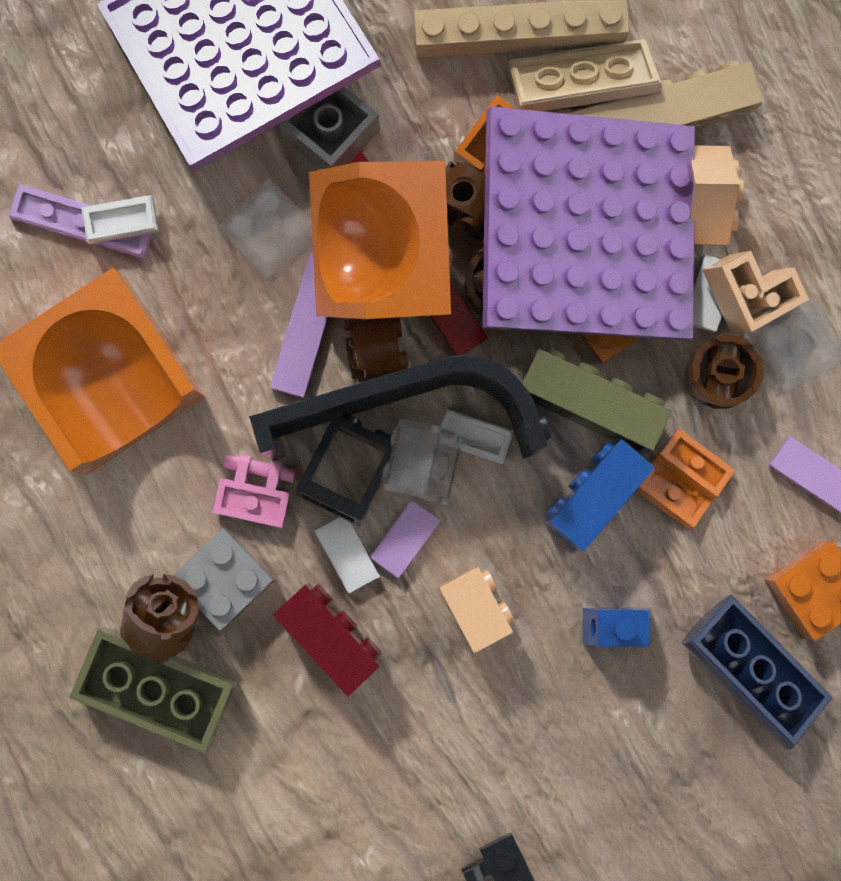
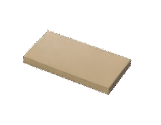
[508,39,661,111]

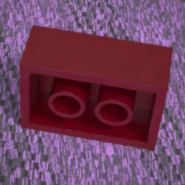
[273,583,382,697]

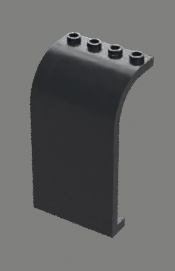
[249,355,551,461]

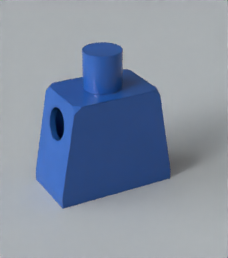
[583,608,651,647]

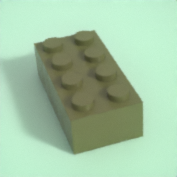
[522,347,672,454]
[69,627,238,754]

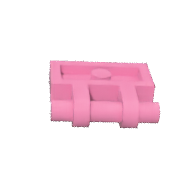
[212,454,296,528]

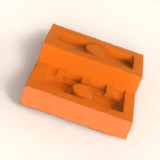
[636,428,735,531]

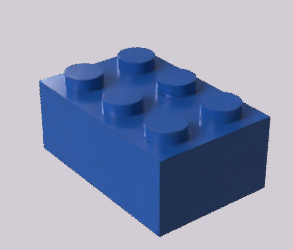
[544,439,655,551]

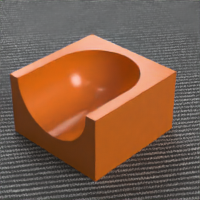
[309,160,451,319]
[0,267,205,475]

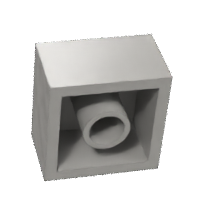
[174,528,276,631]

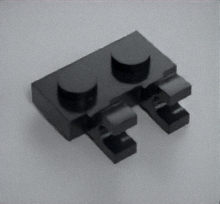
[461,832,534,881]

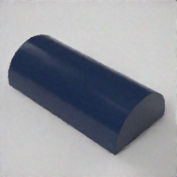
[682,594,833,750]

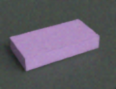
[370,500,440,578]

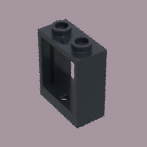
[296,414,399,527]

